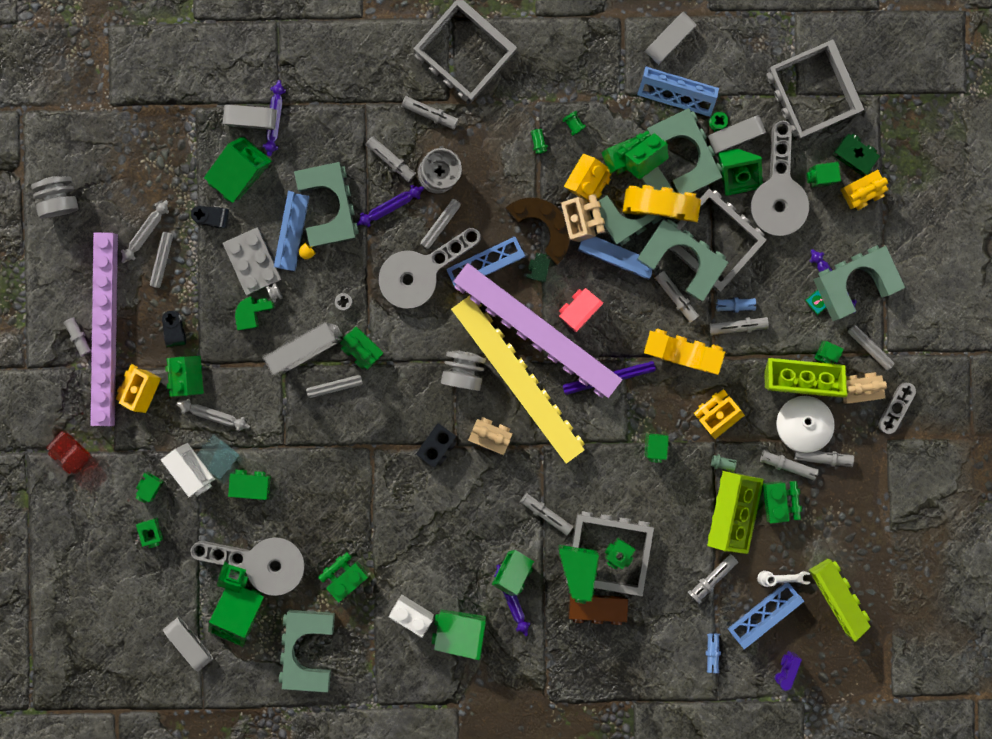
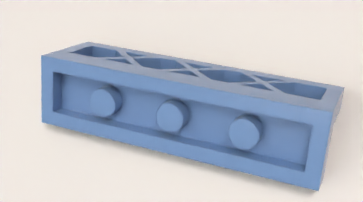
[637,67,719,117]
[274,191,309,271]
[446,237,525,290]
[578,237,652,280]
[727,582,804,649]

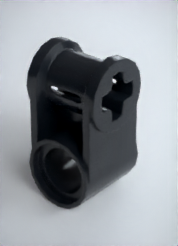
[191,206,229,229]
[162,311,186,348]

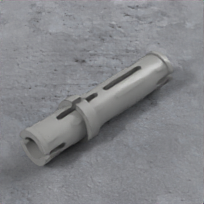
[401,96,459,130]
[365,136,417,183]
[655,271,700,323]
[710,317,769,336]
[760,450,818,481]
[794,451,854,467]
[520,493,573,536]

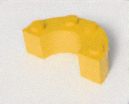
[622,185,701,223]
[644,329,725,375]

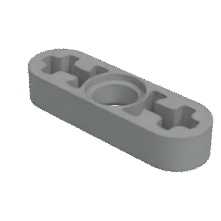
[878,383,916,434]

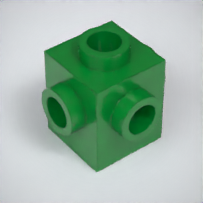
[604,538,635,570]

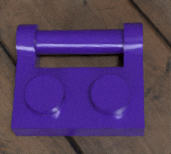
[775,651,802,691]

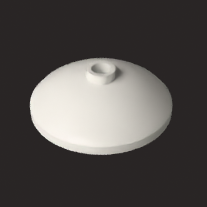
[776,396,834,453]

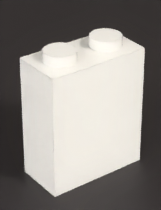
[389,594,434,637]

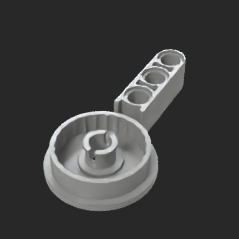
[751,121,809,236]
[379,228,481,308]
[191,537,304,595]

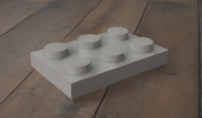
[223,227,282,295]

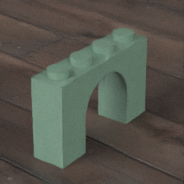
[646,108,722,194]
[294,162,359,248]
[599,167,675,246]
[637,219,728,302]
[813,245,905,321]
[279,610,335,692]

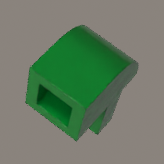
[235,297,275,331]

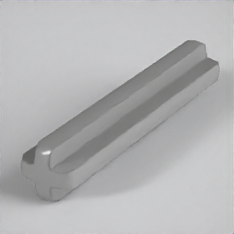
[421,199,461,249]
[150,232,173,288]
[848,325,894,370]
[306,375,363,398]

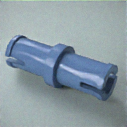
[716,297,756,313]
[706,633,721,673]

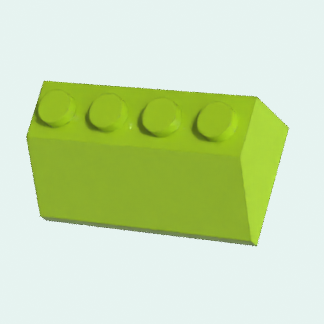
[764,358,847,398]
[707,471,764,554]
[809,559,870,642]

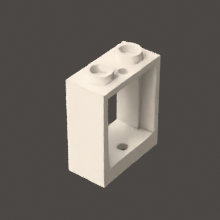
[161,443,215,497]

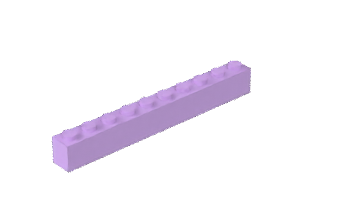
[91,233,118,426]
[453,263,622,398]

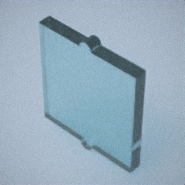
[197,434,240,480]

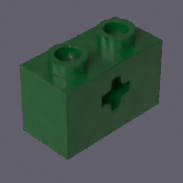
[832,134,880,177]

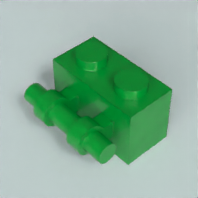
[617,131,669,180]
[340,326,384,370]
[165,356,204,397]
[763,481,802,523]
[318,552,369,603]

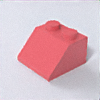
[559,288,603,332]

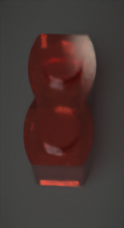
[46,431,93,474]

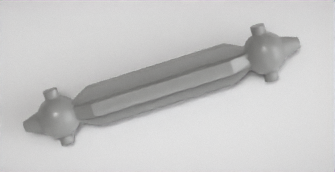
[121,200,169,263]
[176,399,250,432]

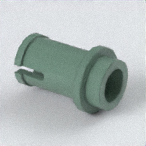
[711,454,737,472]

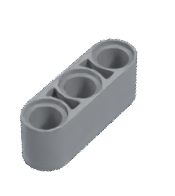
[645,12,697,65]
[222,105,277,130]
[708,115,766,154]
[163,617,213,672]

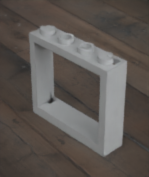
[414,0,517,103]
[766,40,864,140]
[669,189,766,292]
[263,322,343,375]
[566,511,654,596]

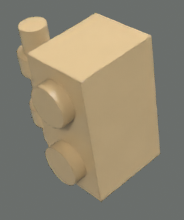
[561,194,605,242]
[843,372,887,404]
[468,417,513,455]

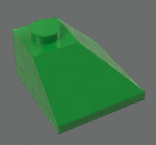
[718,149,763,196]

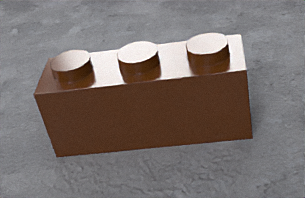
[568,594,628,625]

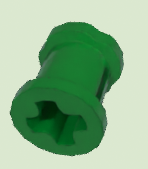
[562,111,586,136]
[709,112,728,131]

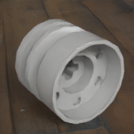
[417,148,462,194]
[31,176,79,218]
[441,351,486,391]

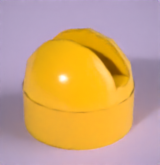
[299,243,316,259]

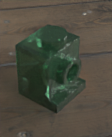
[526,253,551,283]

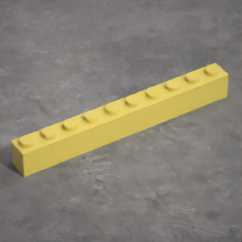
[451,295,585,464]

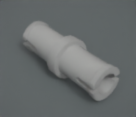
[64,317,92,357]

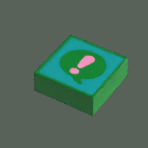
[804,289,826,315]

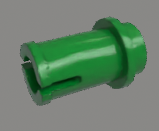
[530,129,548,154]

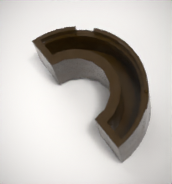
[505,198,570,266]

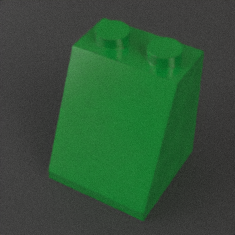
[204,136,272,203]
[558,545,599,604]
[208,587,264,647]
[431,609,486,660]

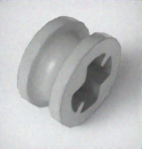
[267,283,283,302]
[335,293,352,311]

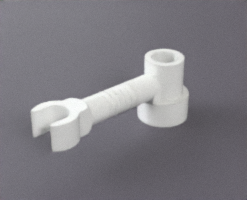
[757,571,811,587]

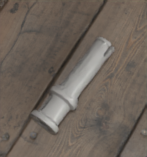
[688,554,739,605]

